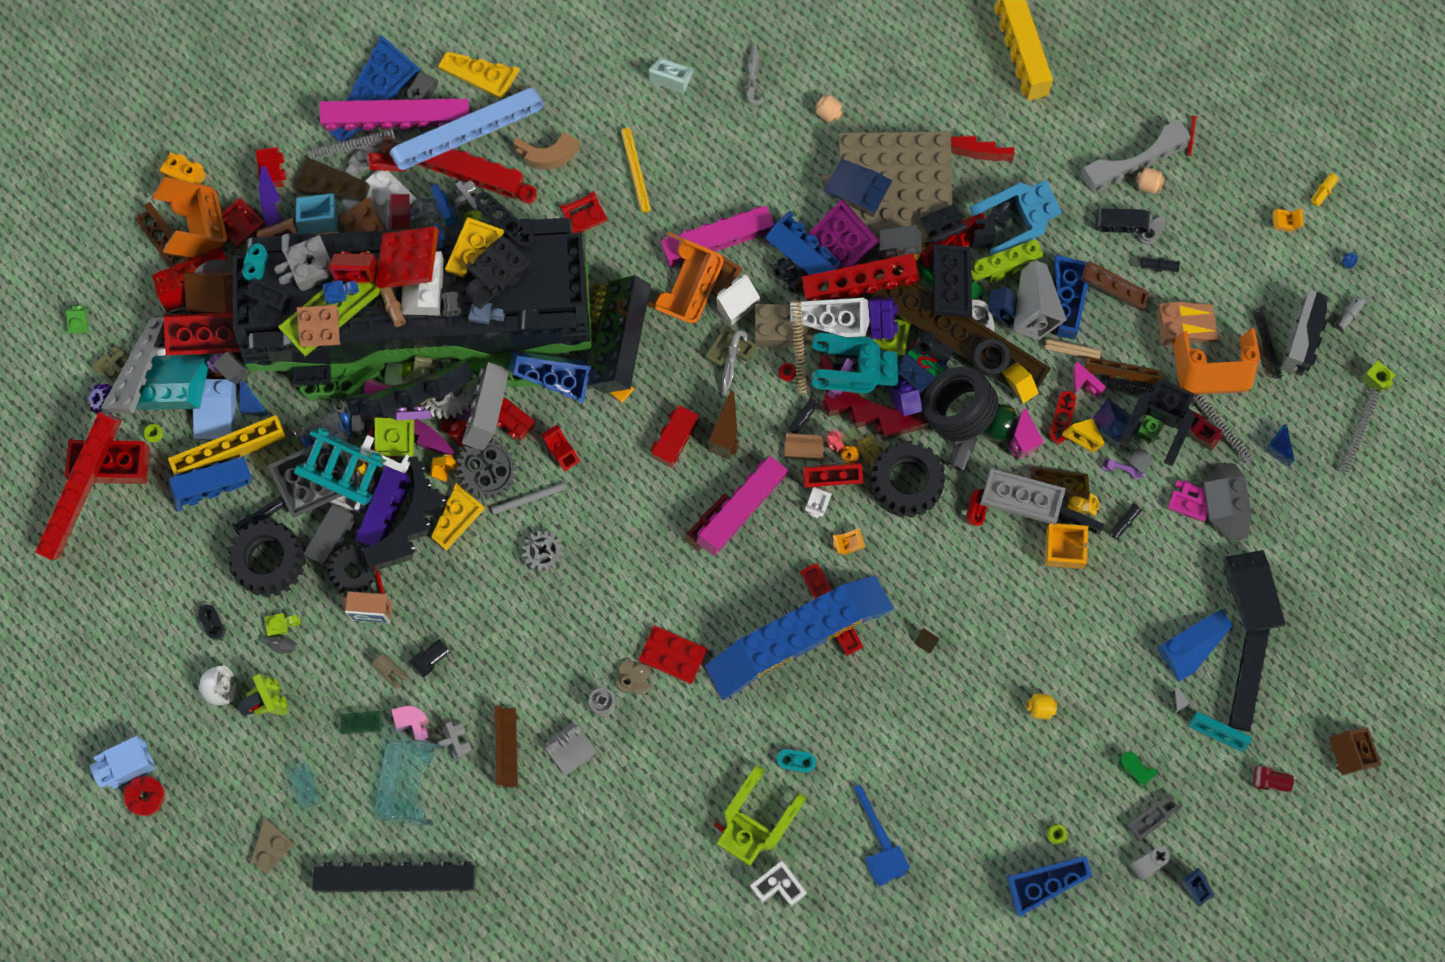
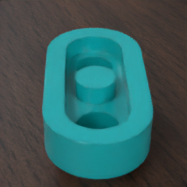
[242,244,268,282]
[777,749,816,773]

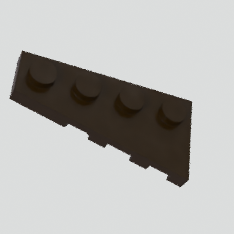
[296,156,370,202]

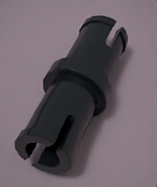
[1140,257,1180,273]
[787,398,820,434]
[1108,503,1142,540]

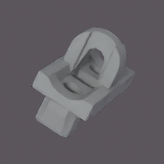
[453,180,486,212]
[436,722,471,762]

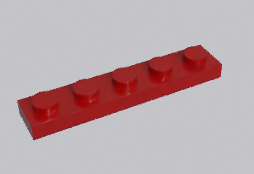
[800,563,864,657]

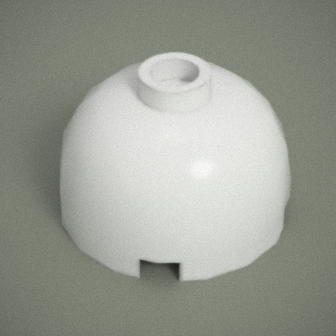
[199,665,236,706]

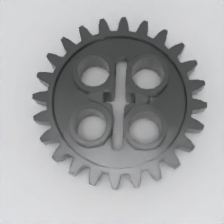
[455,438,518,500]

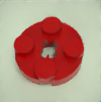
[124,776,165,816]

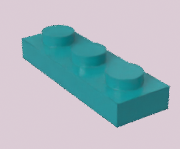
[1188,712,1252,752]

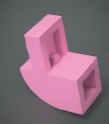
[392,706,429,746]

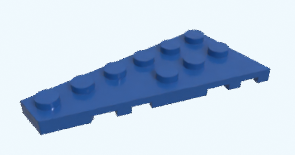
[329,35,421,144]

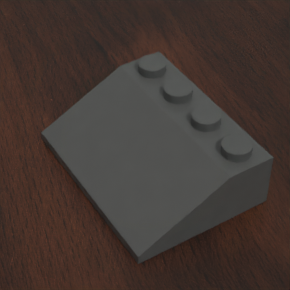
[268,432,360,518]

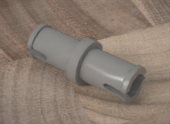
[1334,295,1367,331]

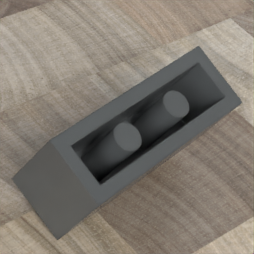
[304,504,356,568]

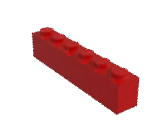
[416,149,524,200]

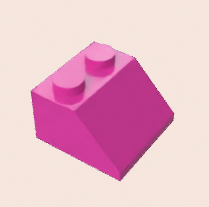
[1008,409,1044,460]

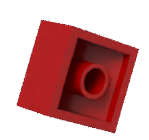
[329,252,377,284]

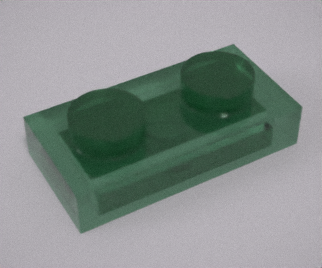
[340,711,382,735]

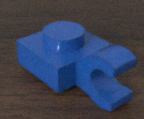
[323,280,359,305]

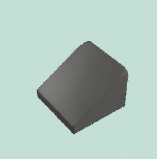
[1127,446,1153,473]

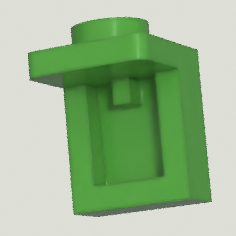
[66,304,90,333]

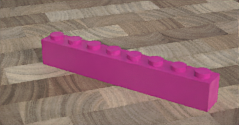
[320,99,469,131]

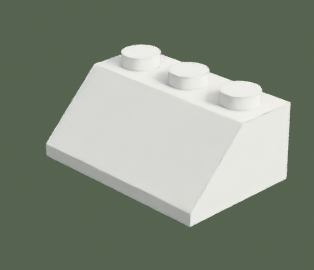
[401,252,444,315]

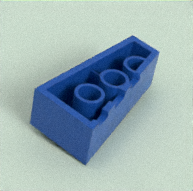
[1053,255,1088,340]
[169,457,252,512]
[1005,855,1092,917]

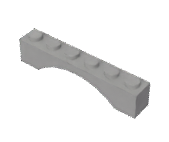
[1081,119,1191,192]

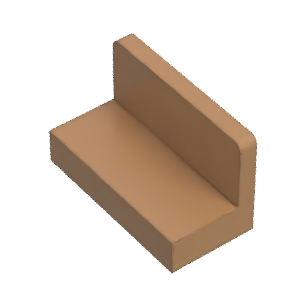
[784,433,824,460]

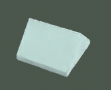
[649,58,694,94]

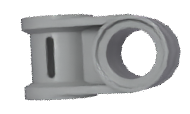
[1130,847,1170,882]

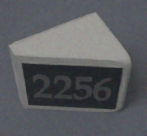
[1172,687,1189,714]

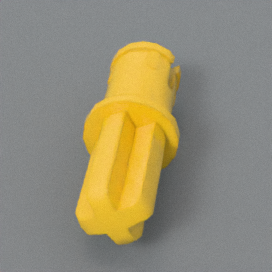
[1311,173,1339,207]

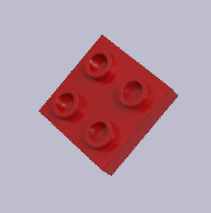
[222,197,266,249]

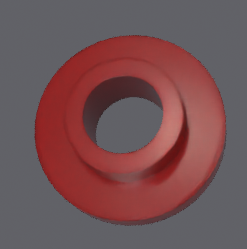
[778,363,797,381]

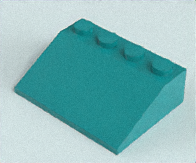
[136,354,211,410]

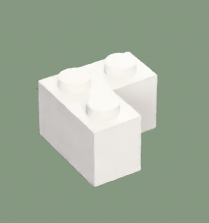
[750,861,807,908]

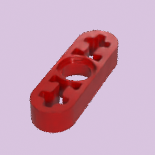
[1049,391,1076,445]

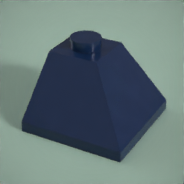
[1093,398,1131,450]

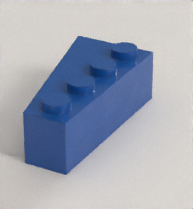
[766,211,842,275]
[509,350,591,403]

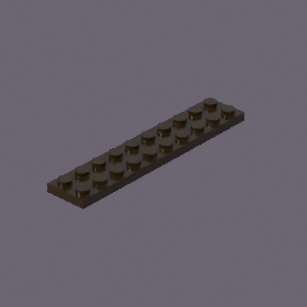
[871,270,1051,400]

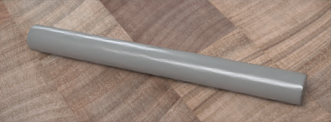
[492,482,566,515]

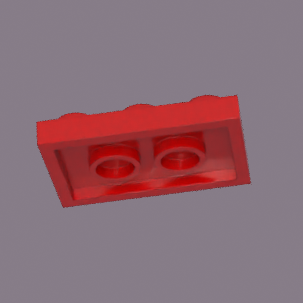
[638,625,708,685]

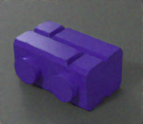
[869,298,899,339]

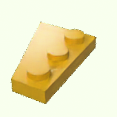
[445,217,504,277]

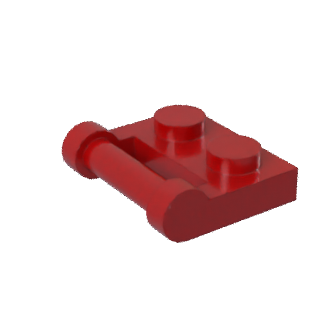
[560,191,608,232]

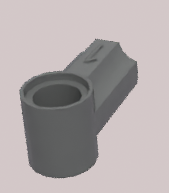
[948,437,978,472]

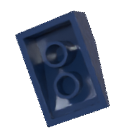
[824,158,893,217]

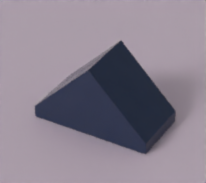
[1178,868,1214,907]

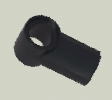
[988,197,1016,229]
[914,331,954,364]
[409,639,451,677]

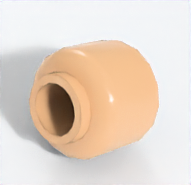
[815,95,843,123]
[1136,168,1165,194]

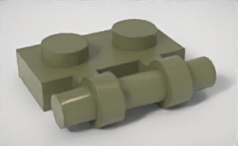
[92,346,129,387]

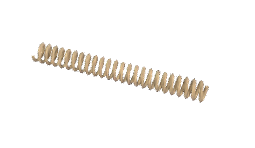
[790,301,808,393]

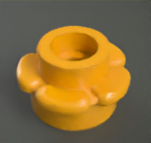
[841,446,859,463]

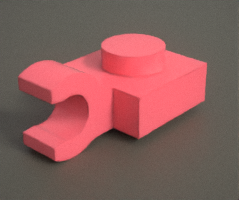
[826,430,844,454]

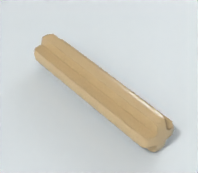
[1045,338,1101,359]

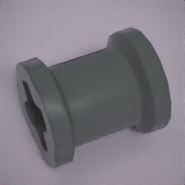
[441,292,461,317]

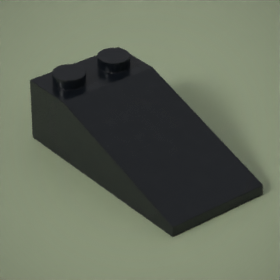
[1223,550,1286,633]

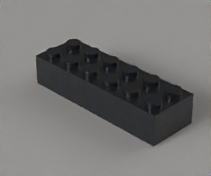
[588,275,651,394]

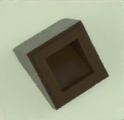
[915,628,939,654]

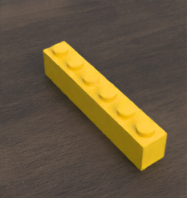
[168,415,287,475]

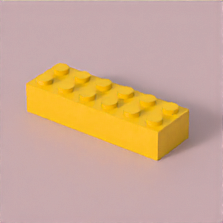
[994,0,1053,101]

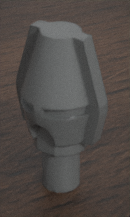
[262,636,297,653]

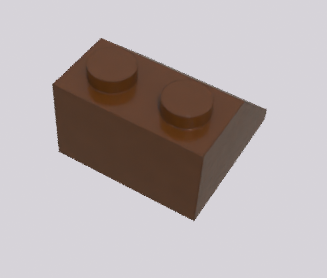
[1329,728,1381,776]

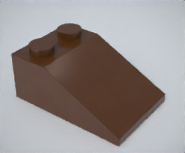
[184,270,233,313]
[709,391,740,460]

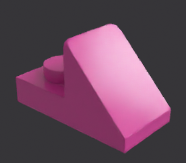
[1072,362,1106,397]

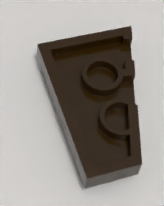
[1030,466,1090,500]

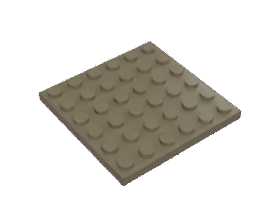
[839,132,952,244]

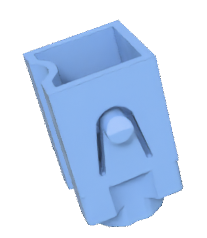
[90,736,157,789]

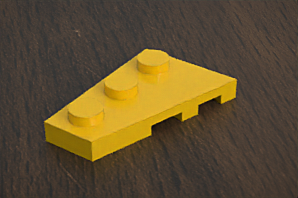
[431,483,485,551]

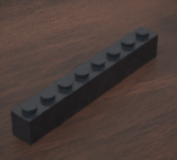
[312,861,477,892]

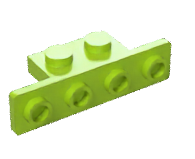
[971,239,1043,282]

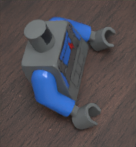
[292,399,352,447]

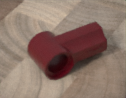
[1252,766,1294,793]

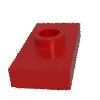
[366,153,406,172]

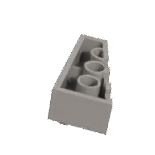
[462,362,510,451]

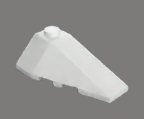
[790,298,870,337]

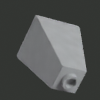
[1013,260,1066,340]

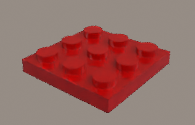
[376,226,439,289]

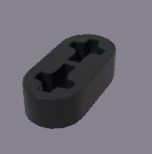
[198,605,225,640]

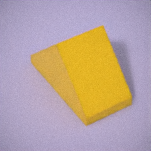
[1001,362,1039,404]
[1062,418,1104,453]

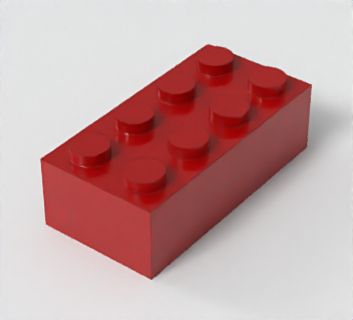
[152,247,229,313]
[163,313,240,355]
[64,440,150,484]

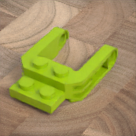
[716,765,807,867]

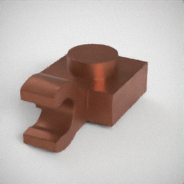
[381,136,399,154]

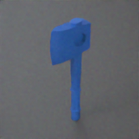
[854,784,910,887]

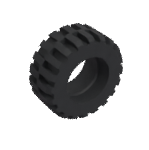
[871,441,946,518]
[227,520,306,597]

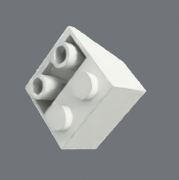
[717,275,760,326]

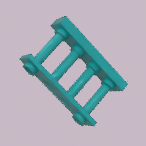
[294,427,387,505]

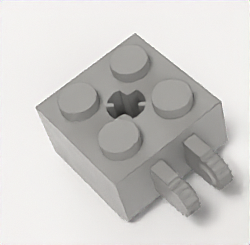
[274,235,334,291]

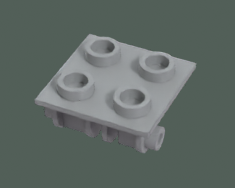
[542,721,597,776]

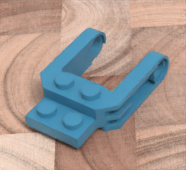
[969,180,1062,255]

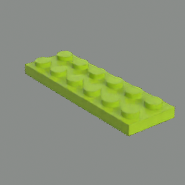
[279,251,383,356]

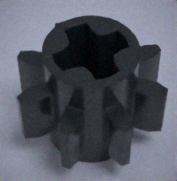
[773,258,796,282]

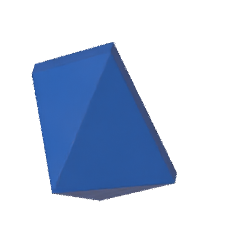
[239,381,268,417]

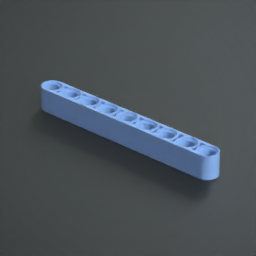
[390,88,544,170]

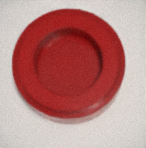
[519,184,537,204]

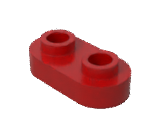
[966,489,988,526]

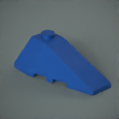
[1157,609,1233,682]

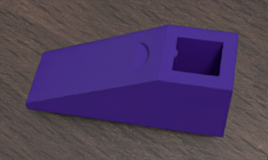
[884,375,922,416]

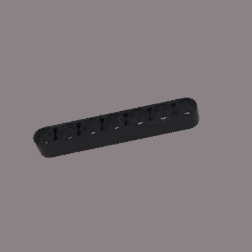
[1228,629,1270,732]

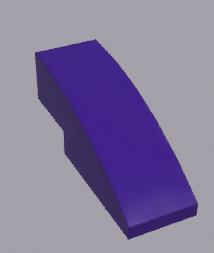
[259,166,281,227]

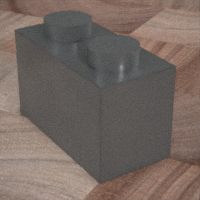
[880,225,921,259]
[213,351,250,384]

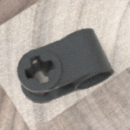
[407,72,438,100]

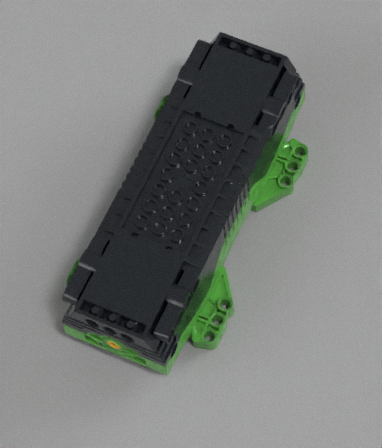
[233,218,592,401]

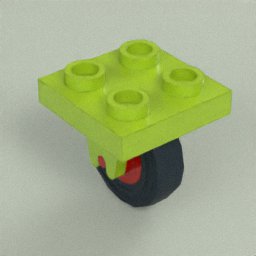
[237,674,289,716]

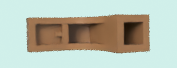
[513,132,580,170]

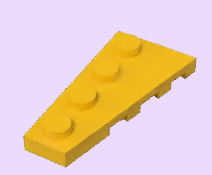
[438,52,520,100]

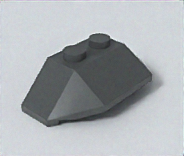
[1203,464,1251,540]

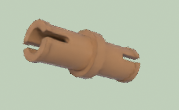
[380,287,406,327]

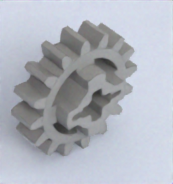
[522,531,564,573]

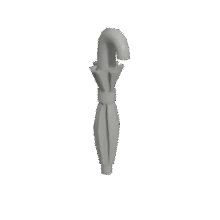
[744,45,764,106]
[722,330,748,396]

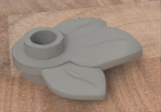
[1133,209,1166,245]

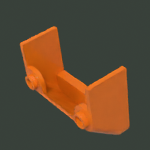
[152,177,227,258]
[647,231,724,323]
[1172,328,1260,395]

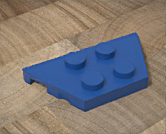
[430,183,457,226]

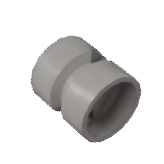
[589,688,616,718]

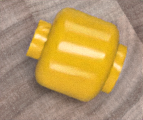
[1026,693,1057,720]

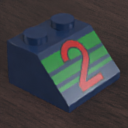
[897,348,949,396]

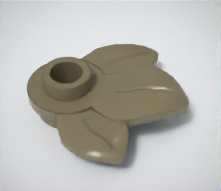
[616,658,651,694]

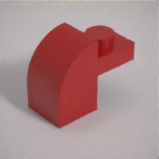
[541,425,580,472]

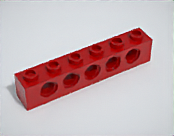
[802,253,920,301]

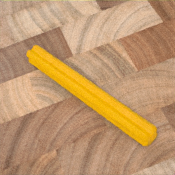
[621,127,651,213]

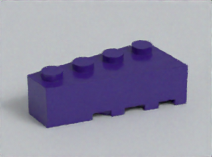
[355,466,412,548]

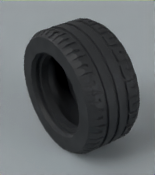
[922,367,998,442]

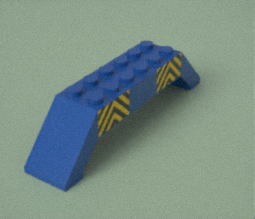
[705,576,894,700]

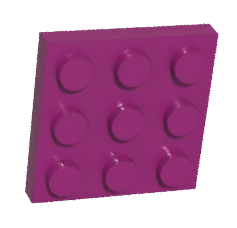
[808,200,880,269]

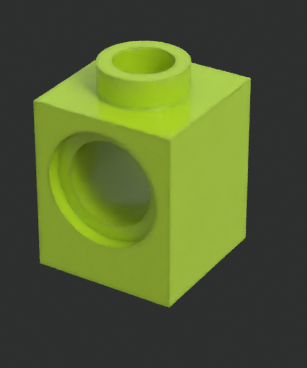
[1361,360,1395,393]

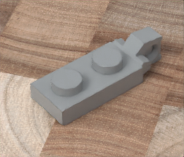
[346,131,386,177]

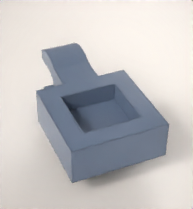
[468,302,505,325]

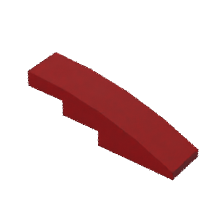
[951,135,1015,161]
[921,212,985,269]

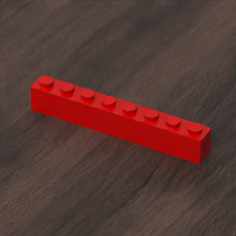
[35,411,123,561]

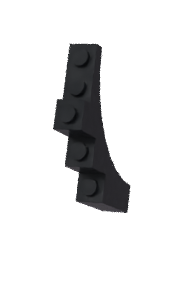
[345,361,473,418]
[361,456,445,573]

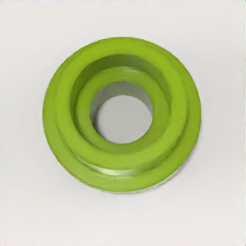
[144,424,163,443]
[1047,824,1067,845]

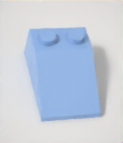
[193,379,237,440]

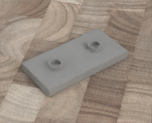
[980,468,1066,525]

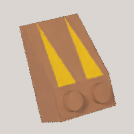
[1156,302,1218,346]

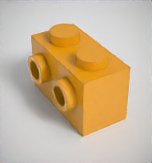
[159,152,206,184]

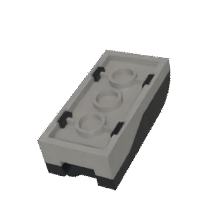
[1280,289,1328,376]

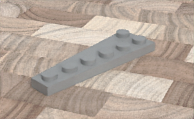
[101,318,164,414]

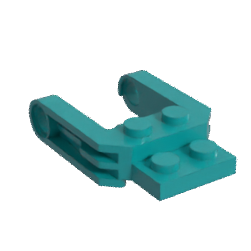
[812,333,898,393]

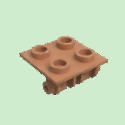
[297,305,340,347]

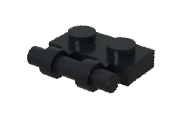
[920,204,968,243]

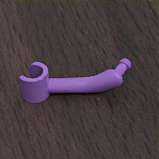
[1102,459,1145,479]

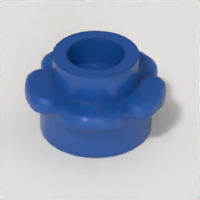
[1342,251,1359,269]

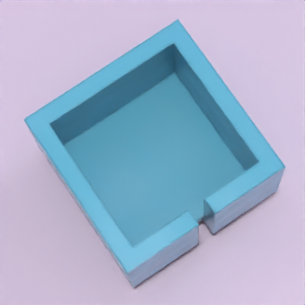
[296,193,338,235]

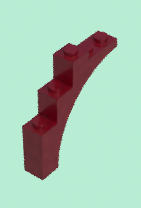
[818,355,928,440]

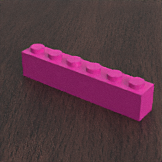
[661,206,774,267]
[696,456,788,557]

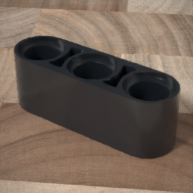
[1094,208,1151,233]

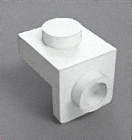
[805,487,832,518]

